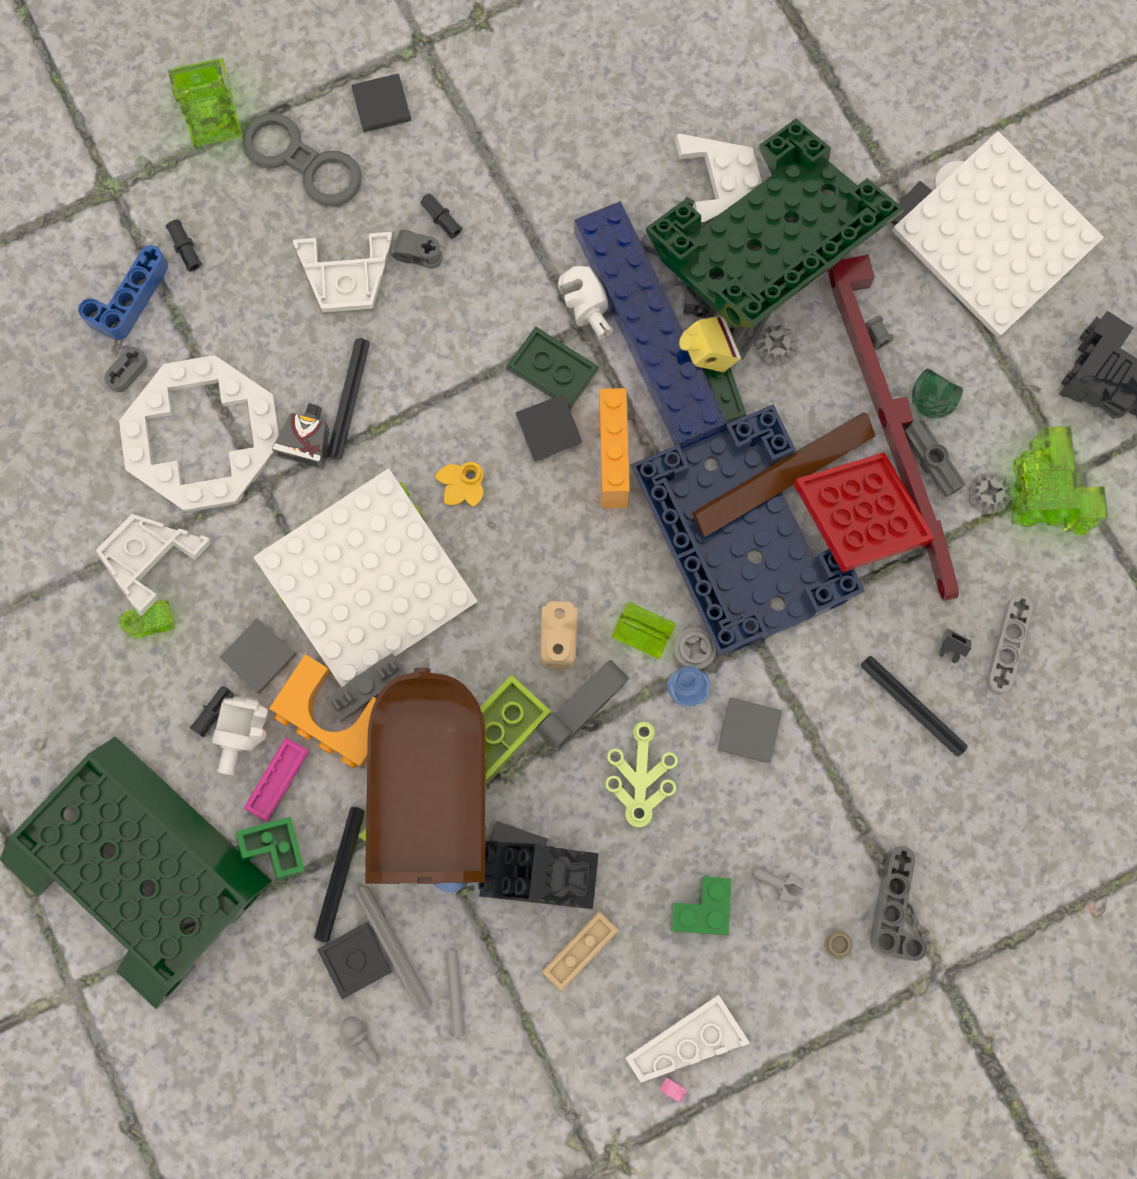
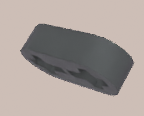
[104,347,147,392]

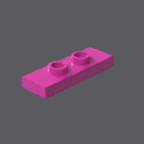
[243,737,310,822]

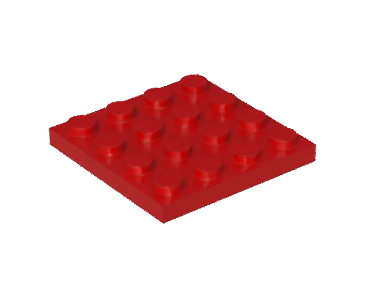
[793,452,935,573]

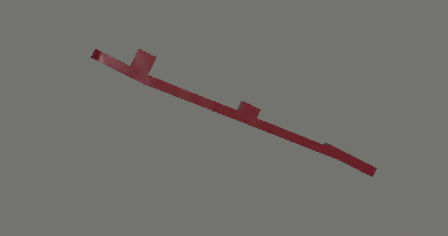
[827,254,959,601]

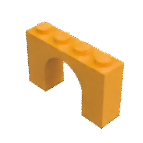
[598,388,630,508]
[269,654,376,769]

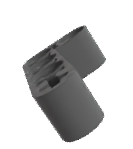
[537,659,630,752]
[870,846,927,961]

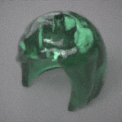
[911,368,964,419]

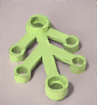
[605,722,678,828]

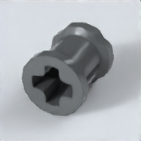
[865,316,894,350]

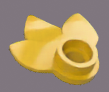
[435,462,484,507]

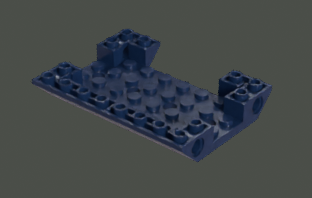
[630,404,865,656]

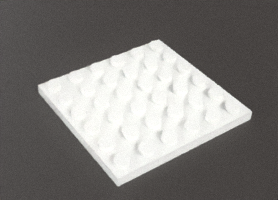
[891,131,1104,338]
[254,468,478,687]

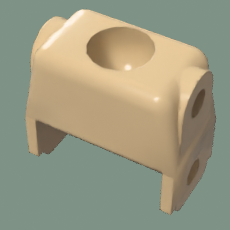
[540,601,578,670]

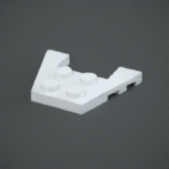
[674,134,762,227]
[293,232,393,313]
[96,514,211,616]

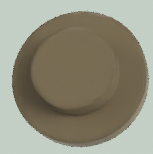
[824,930,852,959]

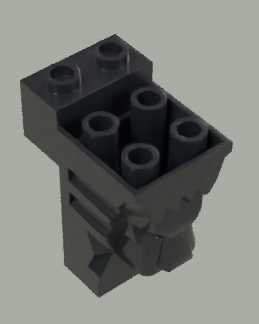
[1059,311,1137,419]
[478,841,599,909]

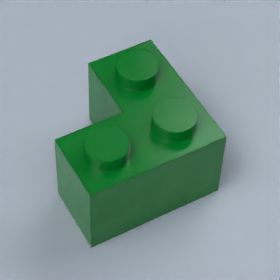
[235,817,305,881]
[670,876,731,935]

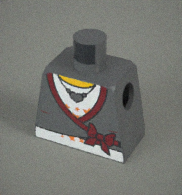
[272,404,329,469]

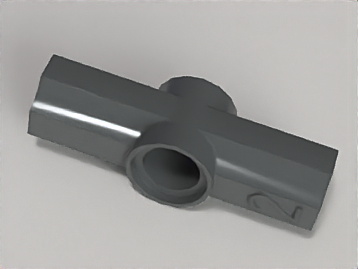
[904,420,966,498]

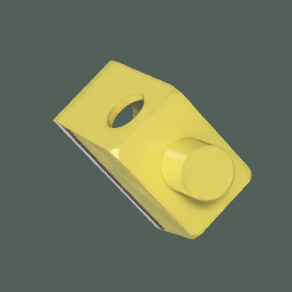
[679,316,741,372]

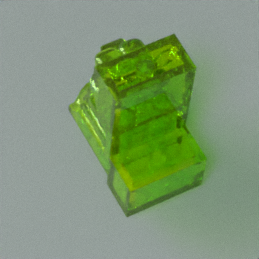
[168,58,243,147]
[1011,426,1108,535]

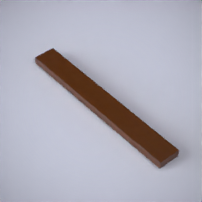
[692,412,875,537]

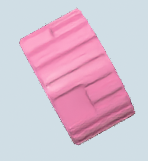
[660,1077,688,1103]

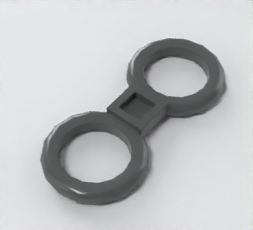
[242,113,362,206]

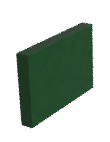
[507,326,599,410]

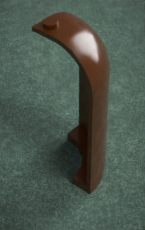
[365,668,485,884]

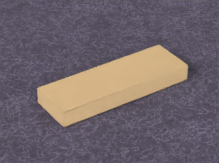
[542,911,619,992]

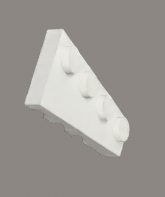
[625,995,750,1082]

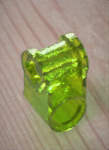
[119,600,175,639]

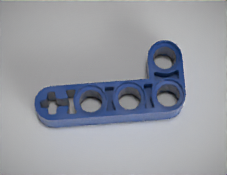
[78,245,168,340]

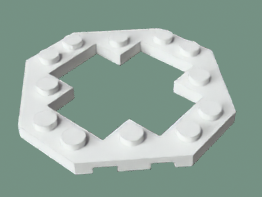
[119,355,280,513]

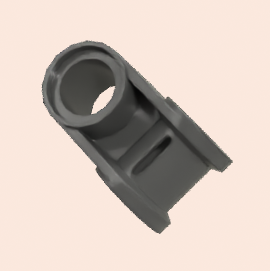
[392,230,443,268]

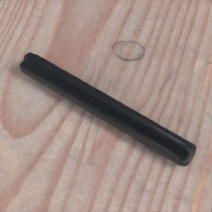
[327,338,370,460]
[861,656,968,756]
[314,807,365,942]

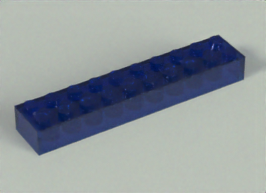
[574,201,728,449]

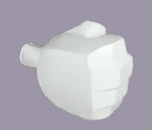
[558,266,613,339]
[212,696,269,775]

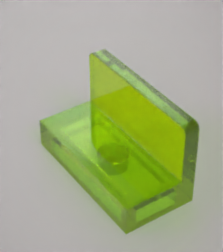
[612,602,676,660]

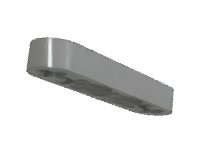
[986,594,1033,695]

